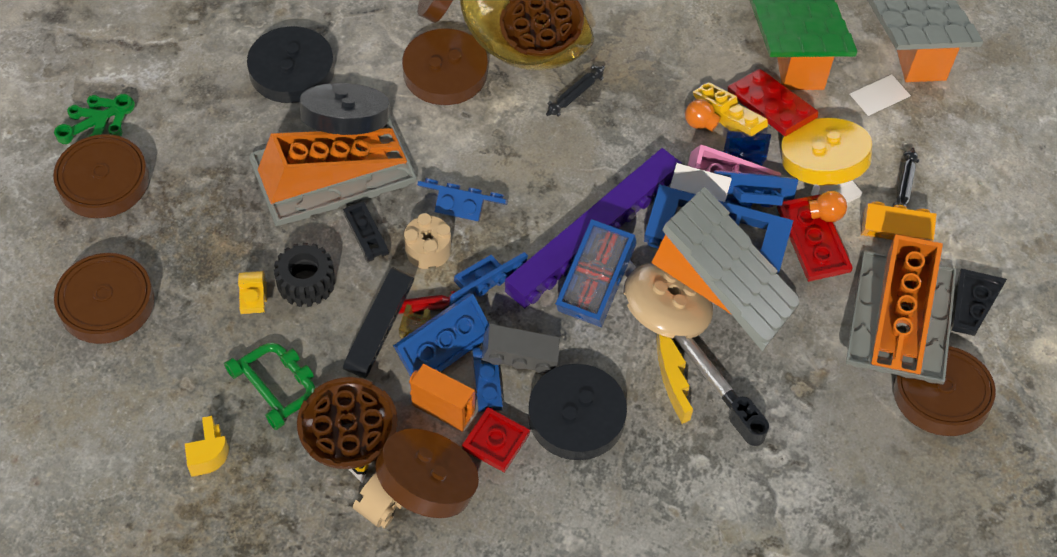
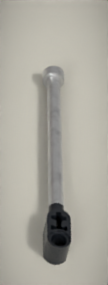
[624,260,769,446]

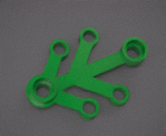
[54,94,135,144]

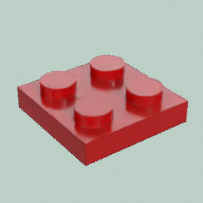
[462,407,530,473]

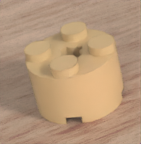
[404,213,451,269]
[353,473,403,529]

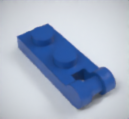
[472,348,503,412]

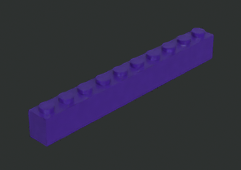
[505,148,682,309]

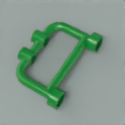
[224,343,315,430]

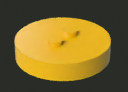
[782,118,872,185]

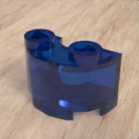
[723,131,771,166]

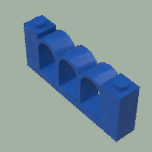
[644,185,793,275]

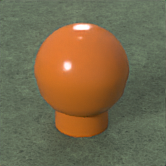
[685,99,721,132]
[809,191,847,222]

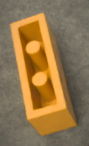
[861,202,937,241]

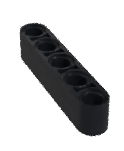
[343,267,415,379]

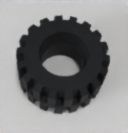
[274,243,335,307]

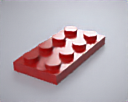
[727,69,818,137]
[777,194,853,282]

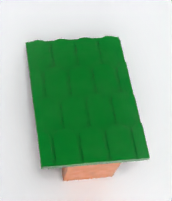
[749,0,858,90]

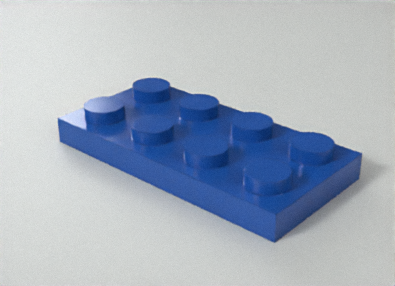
[393,293,489,377]

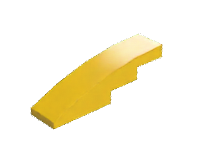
[656,334,693,424]

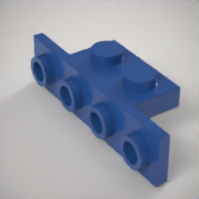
[714,170,798,208]
[417,178,508,222]
[449,252,528,306]

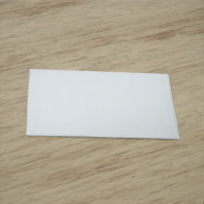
[850,74,911,116]
[670,163,732,202]

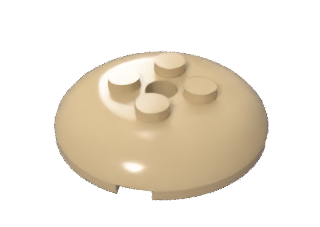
[623,263,713,339]

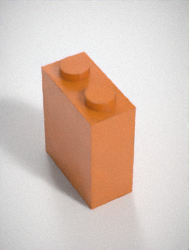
[409,364,475,432]

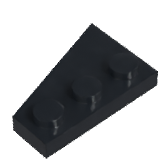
[951,268,1007,336]

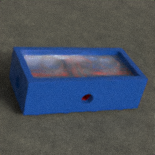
[555,219,637,328]

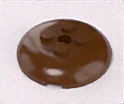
[500,0,584,57]
[297,377,397,469]

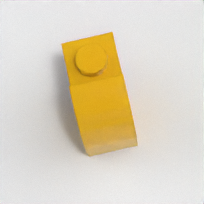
[238,271,267,314]
[185,416,229,477]

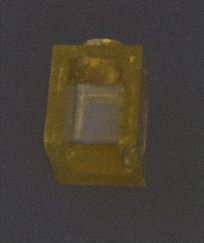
[399,304,431,338]

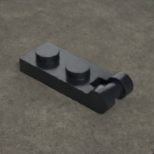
[343,201,389,263]

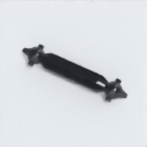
[546,65,605,117]
[892,148,919,209]

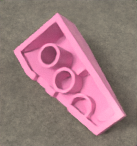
[688,144,781,176]

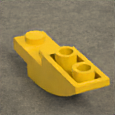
[693,82,768,136]

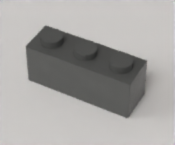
[482,324,559,374]

